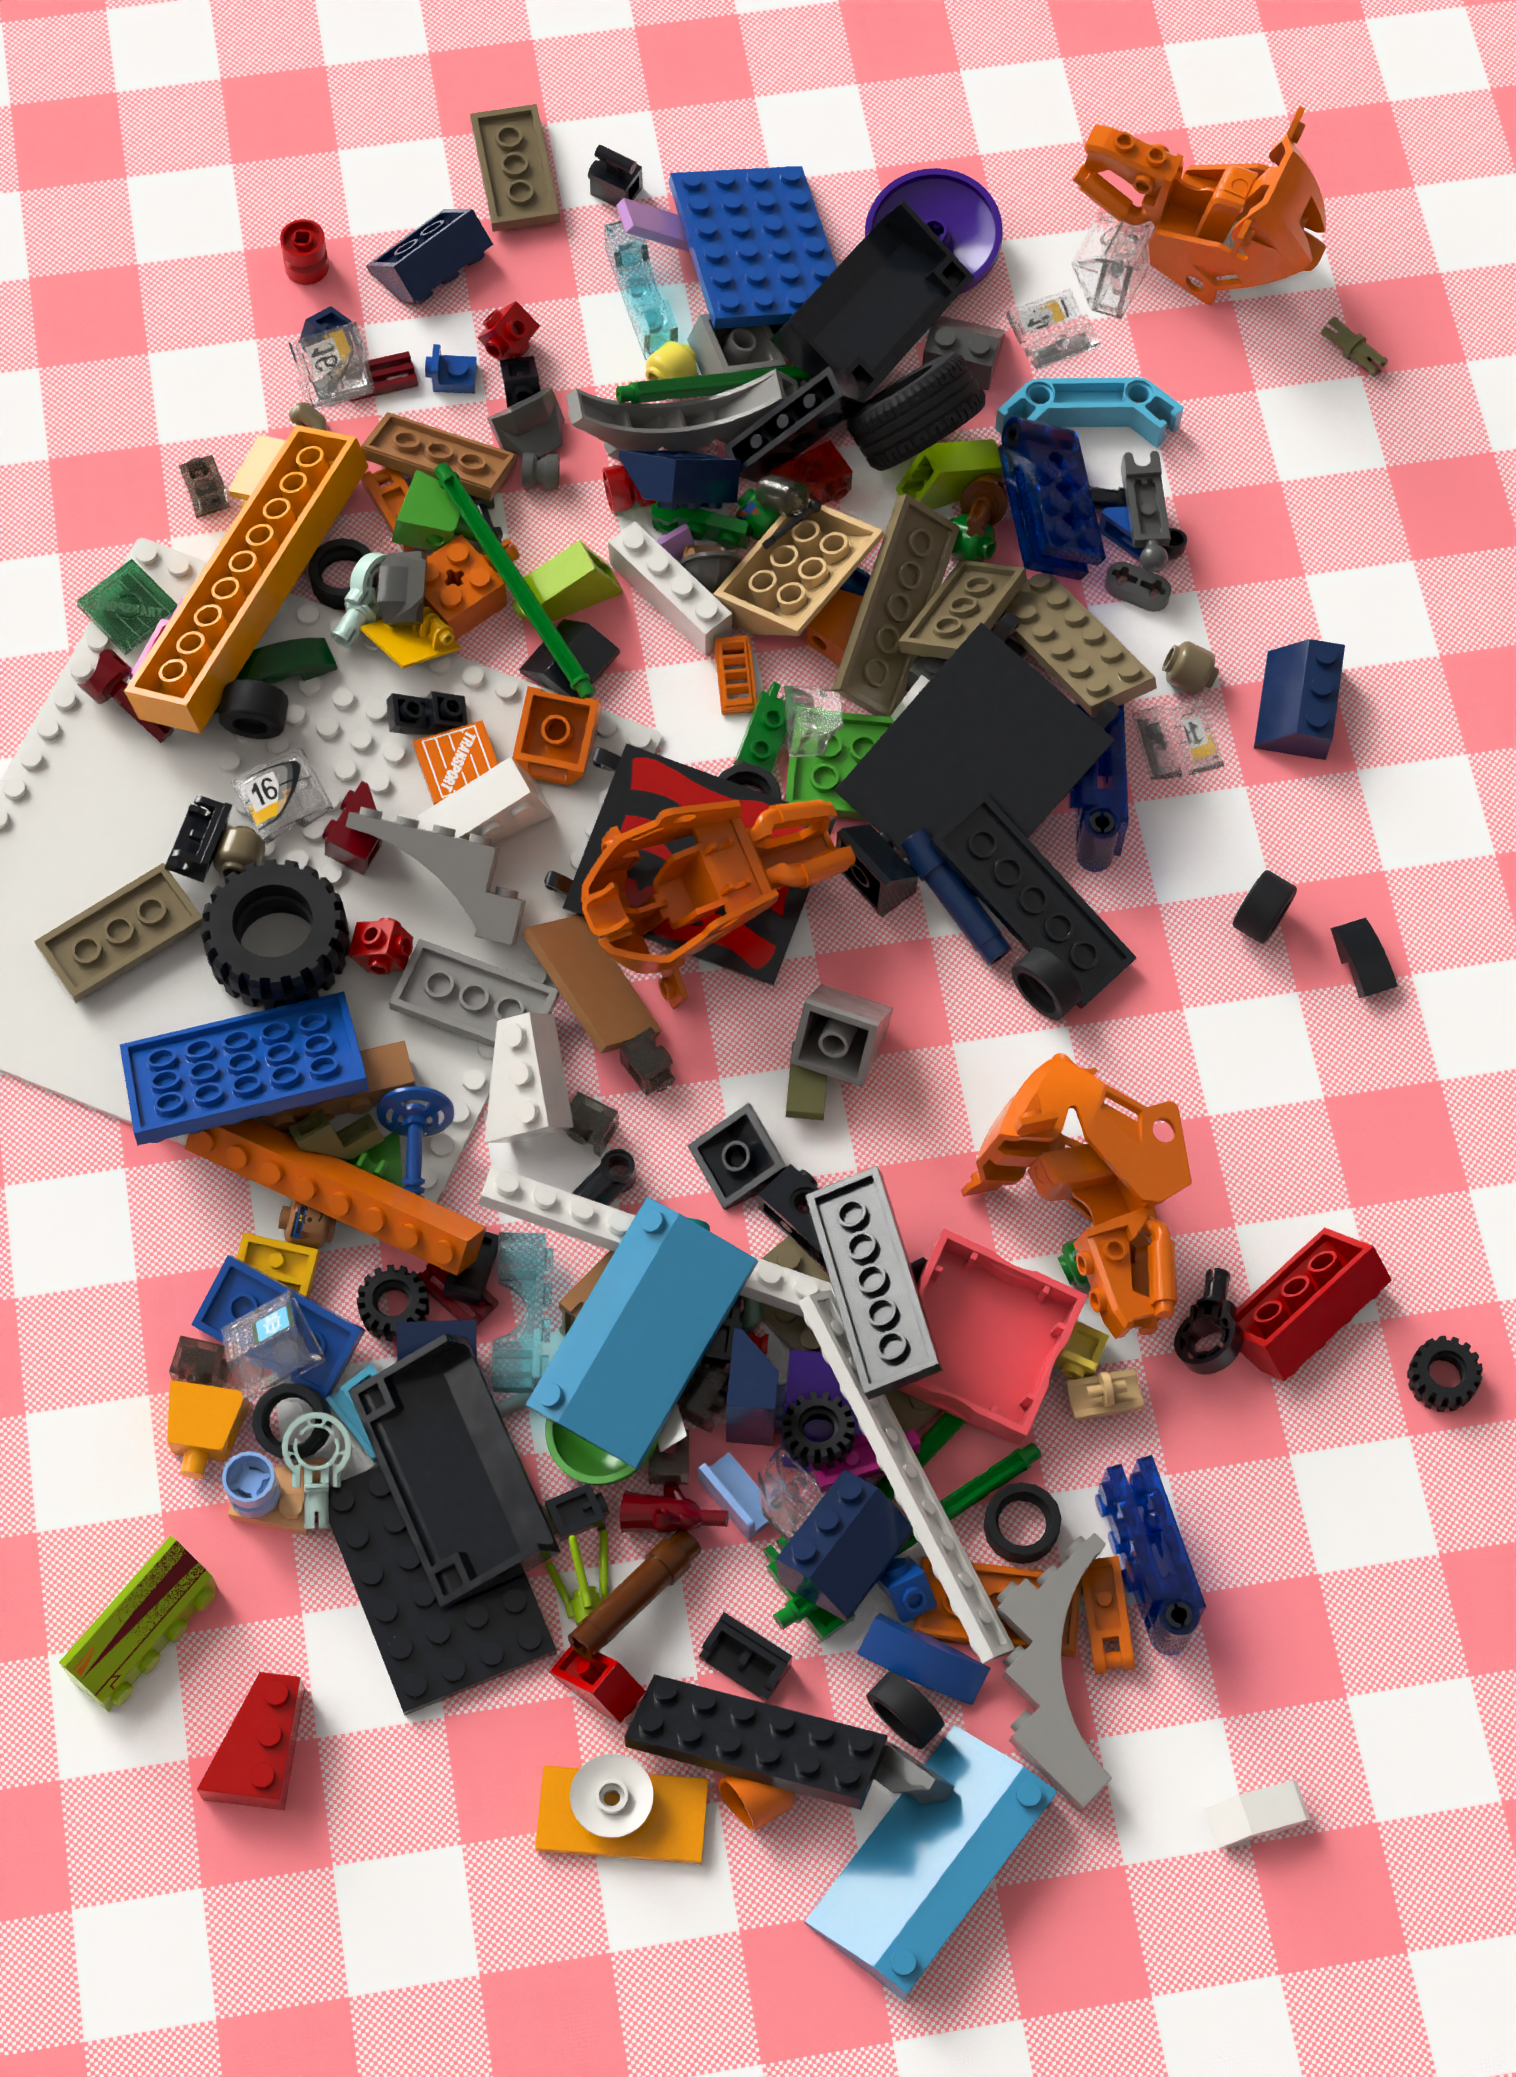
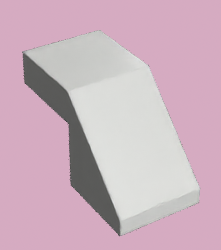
[1205,1780,1310,1849]

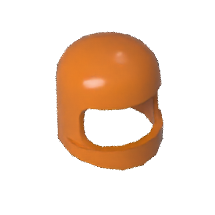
[718,1775,796,1832]

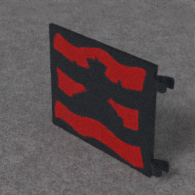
[544,743,836,986]

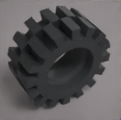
[357,1264,430,1342]
[782,1391,855,1471]

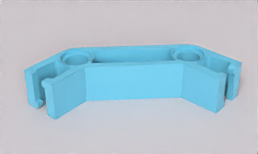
[995,377,1184,450]

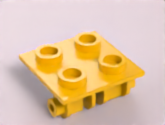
[360,605,461,669]

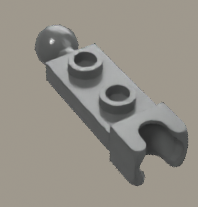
[1121,451,1171,573]

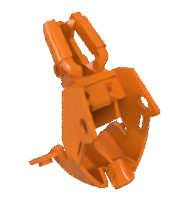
[1072,106,1326,305]
[581,800,856,1009]
[961,1053,1192,1339]

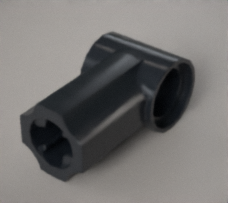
[572,1149,637,1206]

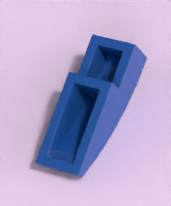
[857,1613,991,1705]

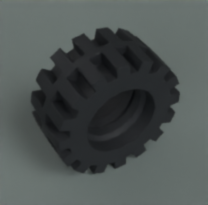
[1407,1336,1483,1412]

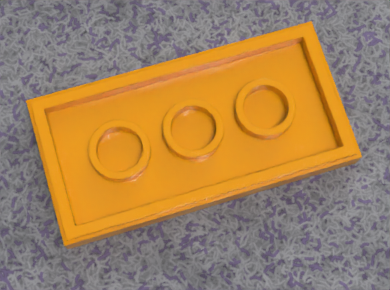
[535,1766,708,1865]

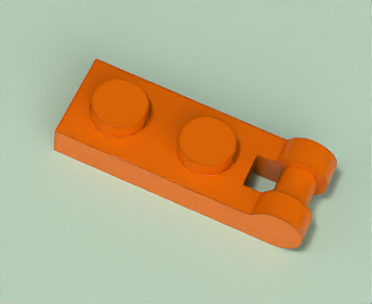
[361,466,416,552]
[1081,1556,1136,1675]

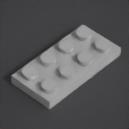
[389,939,560,1047]

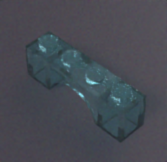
[604,221,678,360]
[491,1232,554,1393]

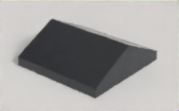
[519,619,620,699]
[687,1103,787,1210]

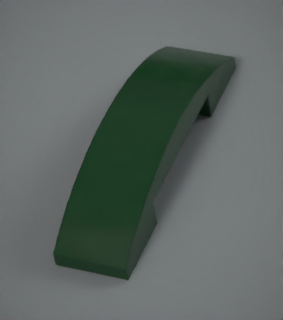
[214,638,338,714]

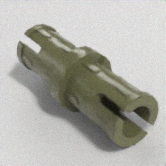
[1321,317,1388,377]

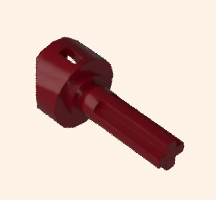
[77,649,174,743]

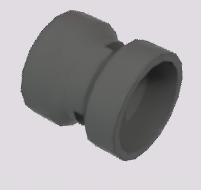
[522,452,560,490]

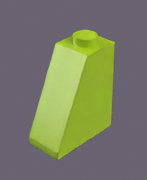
[895,439,1009,510]
[512,540,624,622]

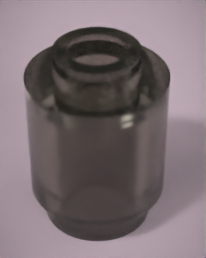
[755,475,809,518]

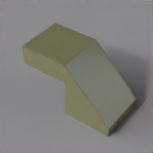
[785,1041,828,1121]
[288,1109,385,1160]

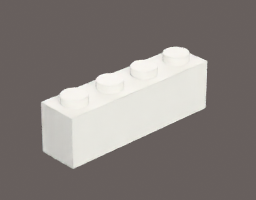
[608,521,732,656]

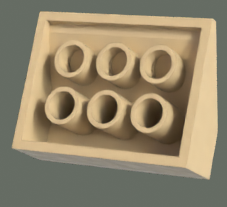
[713,495,885,636]

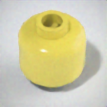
[645,341,697,380]

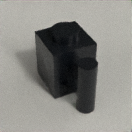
[588,144,643,207]

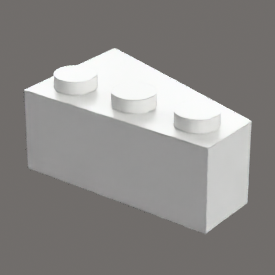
[417,757,554,844]
[484,1012,573,1143]

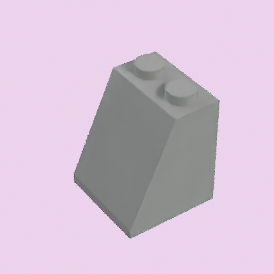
[790,984,893,1087]

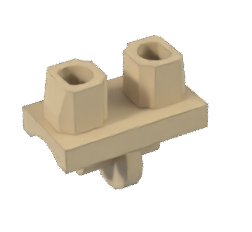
[1065,1368,1145,1422]

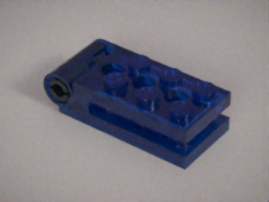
[998,417,1106,581]
[1068,702,1129,872]
[1095,1455,1206,1656]

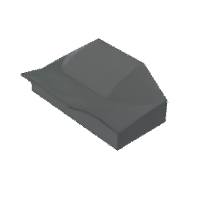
[487,388,565,458]
[377,551,427,627]
[874,1742,955,1805]

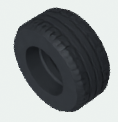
[847,352,986,471]

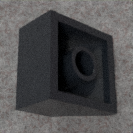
[836,824,918,917]

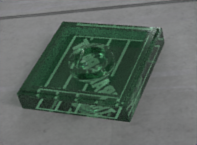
[77,559,178,656]

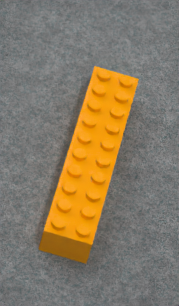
[124,425,369,734]

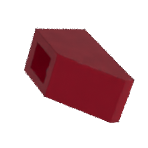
[322,781,382,875]

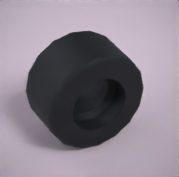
[218,679,289,739]
[1232,870,1297,944]

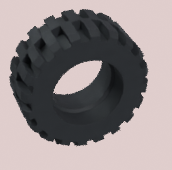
[201,859,350,1010]

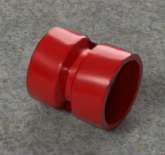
[280,219,329,285]
[602,465,658,514]

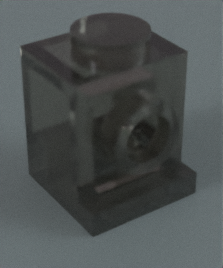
[178,455,230,518]
[620,1027,676,1096]
[564,1091,619,1157]
[169,1335,234,1388]
[677,1364,729,1433]
[648,1429,689,1485]

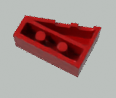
[197,1672,305,1810]

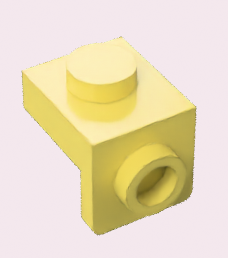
[1054,1321,1110,1379]

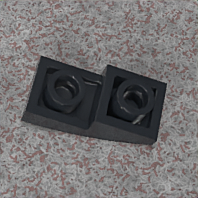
[386,691,468,735]
[1330,917,1398,998]

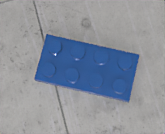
[191,1255,366,1399]

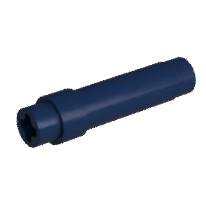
[901,828,1012,966]

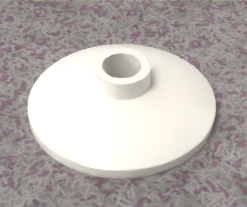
[570,1754,653,1838]

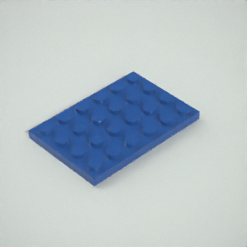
[669,166,836,329]
[120,991,369,1146]

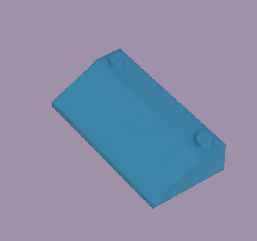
[525,1197,759,1470]
[804,1725,1057,2002]

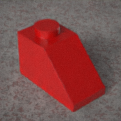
[549,1646,646,1723]

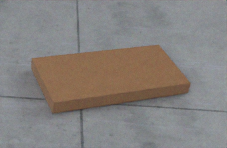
[361,412,518,501]
[522,915,662,1054]

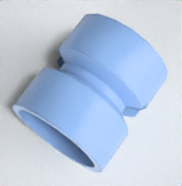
[222,1451,281,1518]

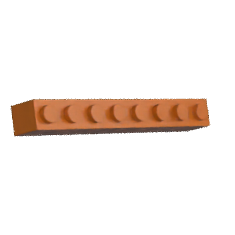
[185,1118,487,1276]

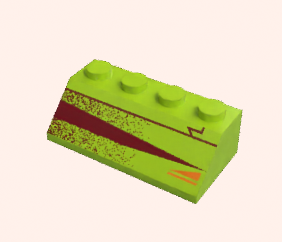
[59,1535,217,1712]

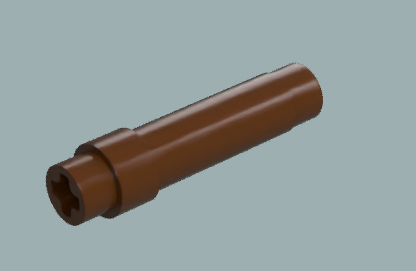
[568,1529,701,1660]

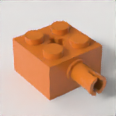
[424,534,520,641]

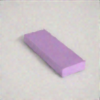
[616,198,690,252]

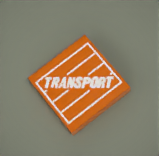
[412,720,498,805]

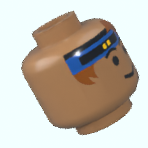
[278,1200,337,1249]

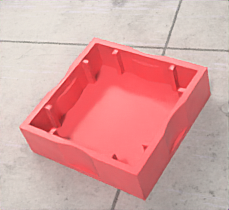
[897,1228,1088,1446]

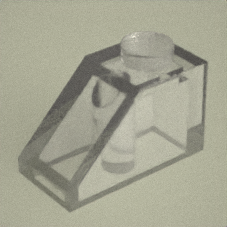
[757,1446,826,1542]

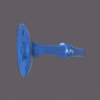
[376,1086,454,1198]

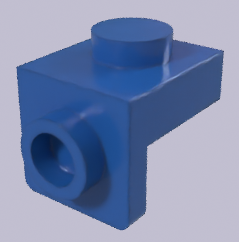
[877,1556,937,1623]

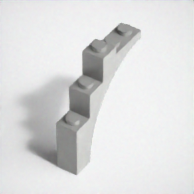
[566,369,799,462]
[996,1532,1112,1812]

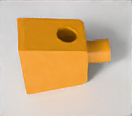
[167,1380,250,1479]

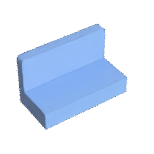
[698,1452,780,1541]

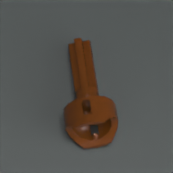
[960,473,1010,537]

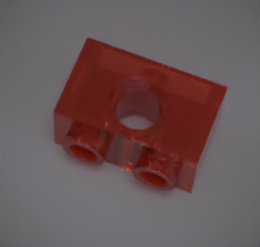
[769,440,853,508]

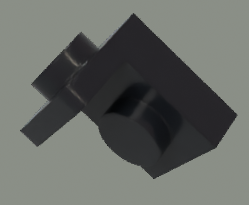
[499,355,540,408]
[545,1483,610,1542]

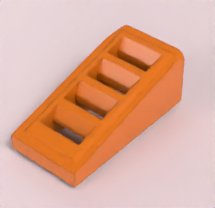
[714,635,757,715]

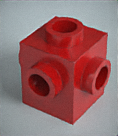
[477,301,540,360]
[348,918,414,975]

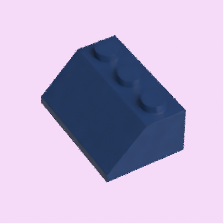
[366,209,494,304]
[619,450,741,510]
[1254,639,1345,760]
[726,1328,786,1446]
[776,1469,913,1622]

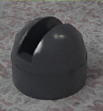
[1162,528,1187,560]

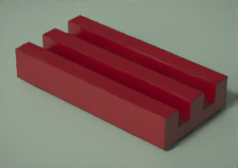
[344,351,418,402]
[418,1263,499,1326]

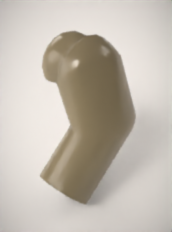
[289,402,327,431]

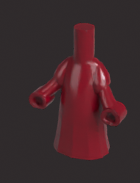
[620,1482,729,1533]

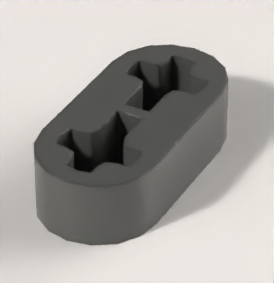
[1105,561,1172,612]

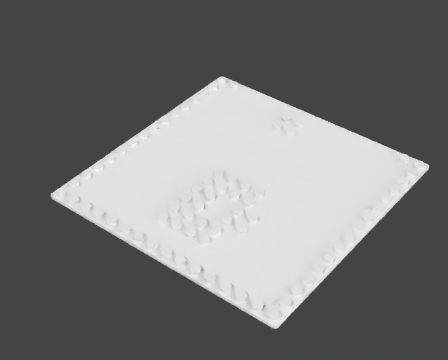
[0,538,662,1204]

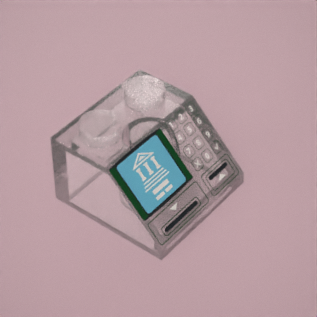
[221,1290,327,1398]

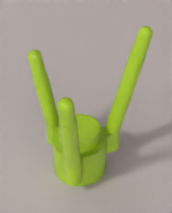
[546,1529,609,1626]

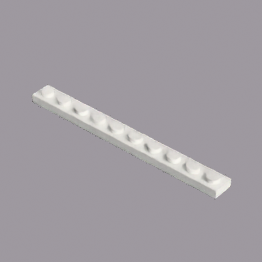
[478,1166,836,1317]
[798,1290,1015,1664]

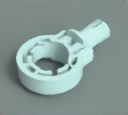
[331,552,387,648]
[282,1412,351,1529]

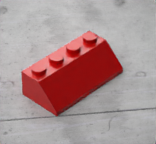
[1220,1227,1392,1381]

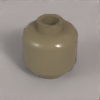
[1162,641,1219,695]
[213,826,265,879]

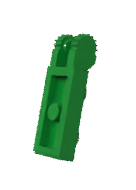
[650,502,750,550]

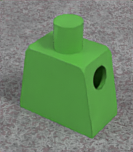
[391,470,477,551]

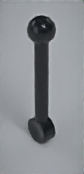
[762,499,822,550]

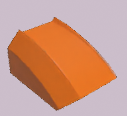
[512,686,603,786]

